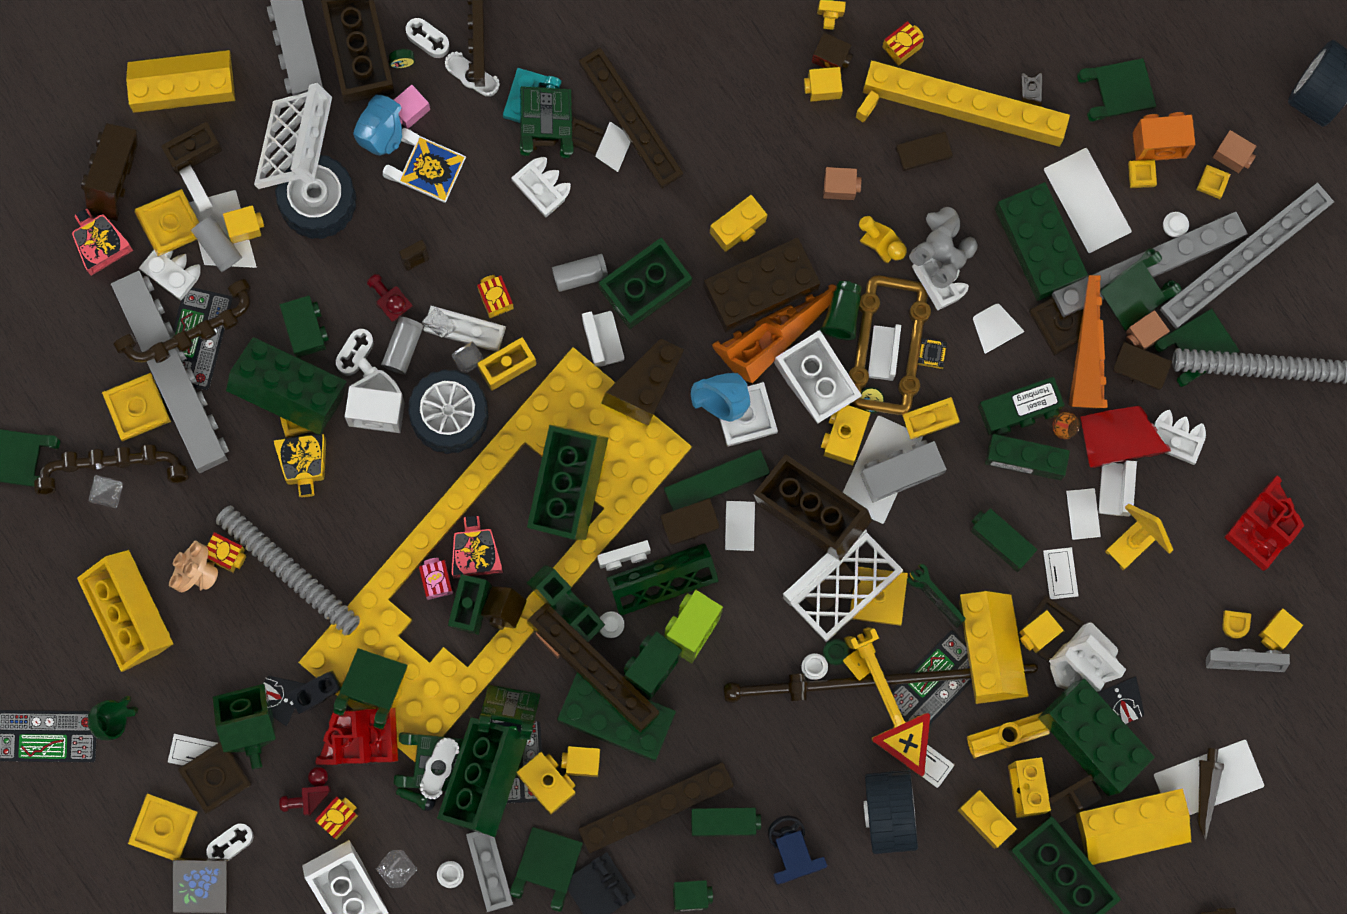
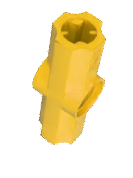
[967,712,1050,758]

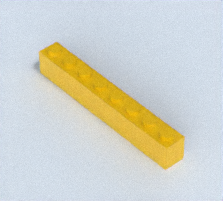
[863,60,1070,147]

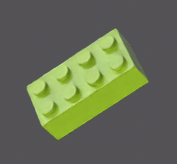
[664,590,723,664]

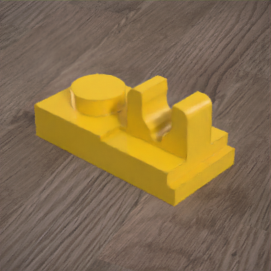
[817,0,846,30]
[903,397,960,440]

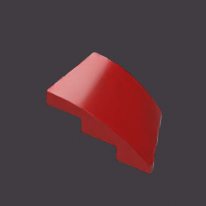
[1081,406,1171,468]
[1225,475,1304,571]
[316,708,398,765]

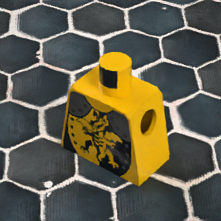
[274,434,326,497]

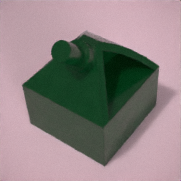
[213,684,276,770]

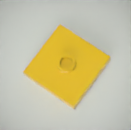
[135,189,199,256]
[102,373,171,441]
[850,567,908,626]
[128,793,198,860]

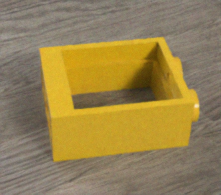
[1008,757,1051,818]

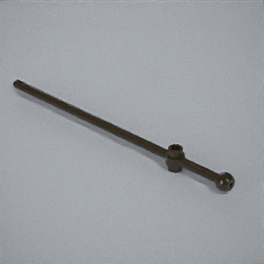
[724,663,1038,703]

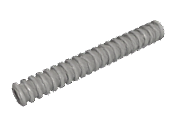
[1172,348,1347,384]
[216,505,360,635]

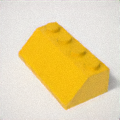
[126,50,236,113]
[77,550,173,672]
[959,591,1028,704]
[1075,788,1191,865]

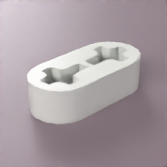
[406,18,450,58]
[179,165,212,212]
[336,329,374,376]
[207,824,254,861]

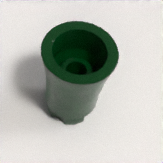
[820,281,862,340]

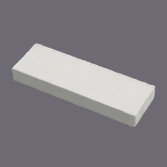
[424,306,506,352]

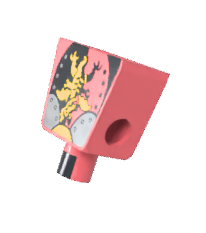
[72,209,133,276]
[452,516,503,579]

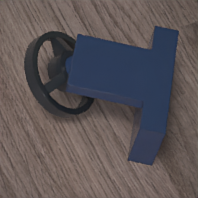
[768,815,827,886]

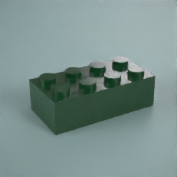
[995,182,1088,301]
[226,337,347,435]
[527,425,608,540]
[557,672,676,762]
[1038,678,1155,796]
[437,717,527,837]
[1008,816,1121,914]

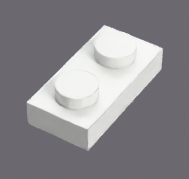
[597,540,651,571]

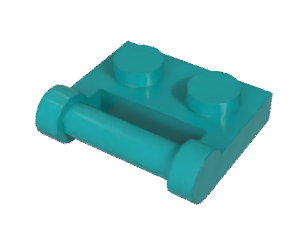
[503,68,562,123]

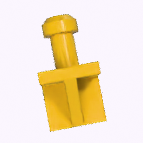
[859,216,907,263]

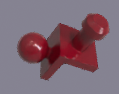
[367,274,413,322]
[279,767,331,816]

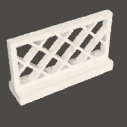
[254,83,332,189]
[783,529,903,642]

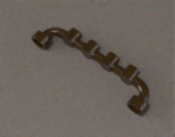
[113,279,251,363]
[34,445,189,495]

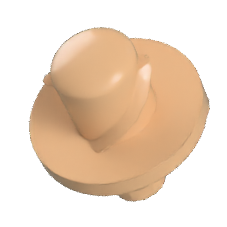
[169,541,218,592]

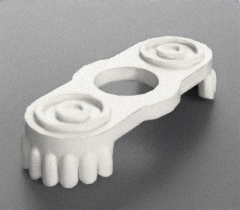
[445,51,500,97]
[420,738,459,799]

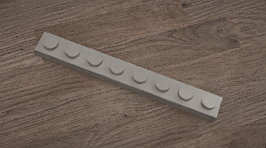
[1160,182,1334,329]
[1052,212,1248,317]

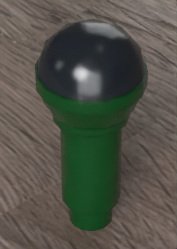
[396,787,436,811]

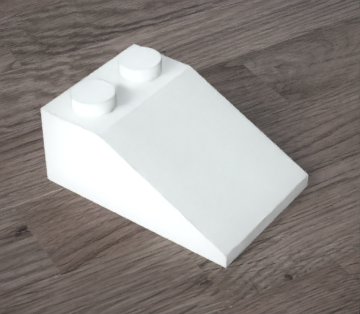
[774,330,862,424]
[302,840,389,914]

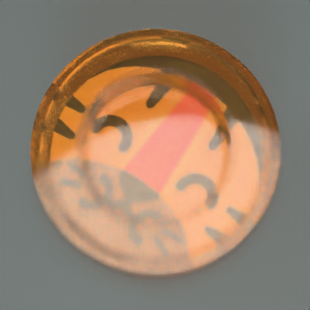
[1053,412,1080,439]

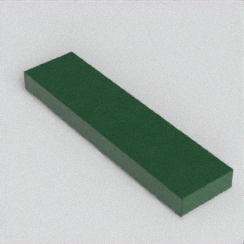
[664,449,770,511]

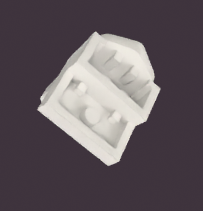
[1049,623,1126,692]

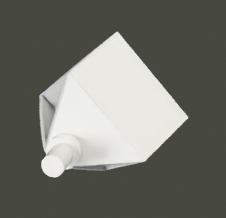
[345,358,405,433]

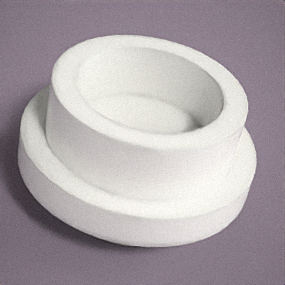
[1163,212,1189,238]
[600,612,624,638]
[801,653,828,680]
[437,861,464,888]

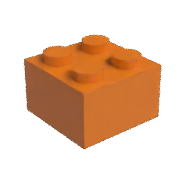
[1133,112,1196,161]

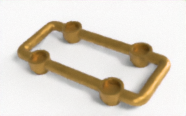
[848,275,931,415]

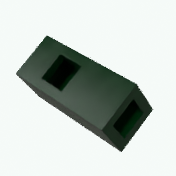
[971,508,1038,573]
[691,808,761,837]

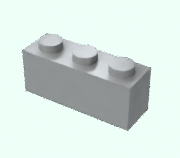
[860,440,947,503]

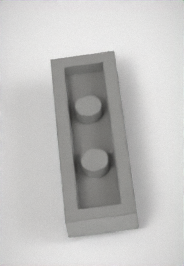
[1206,647,1290,672]
[466,832,513,912]

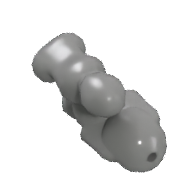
[909,207,978,289]

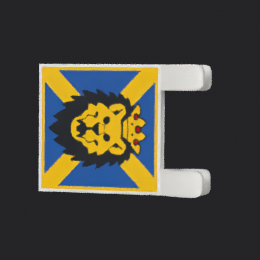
[383,128,466,203]

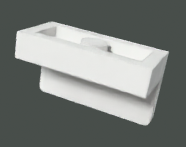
[582,311,624,367]
[868,324,901,381]
[1098,460,1137,517]

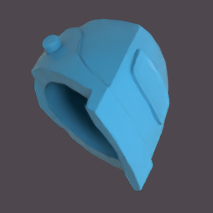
[353,95,402,156]
[691,373,751,422]

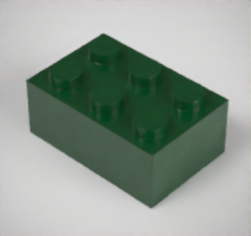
[599,237,692,330]
[624,631,682,701]

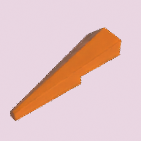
[1069,275,1107,408]
[712,284,837,383]

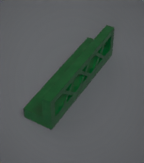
[607,543,719,616]

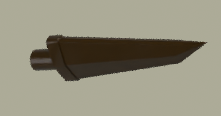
[1198,748,1224,841]

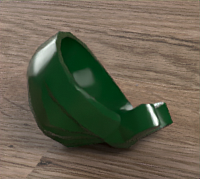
[88,696,139,741]

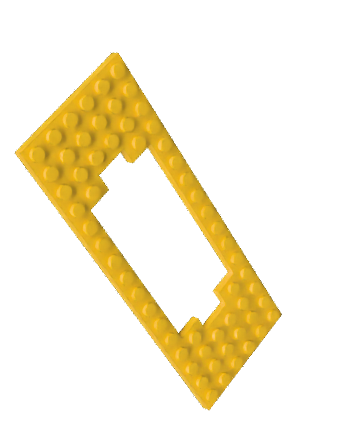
[298,347,692,762]

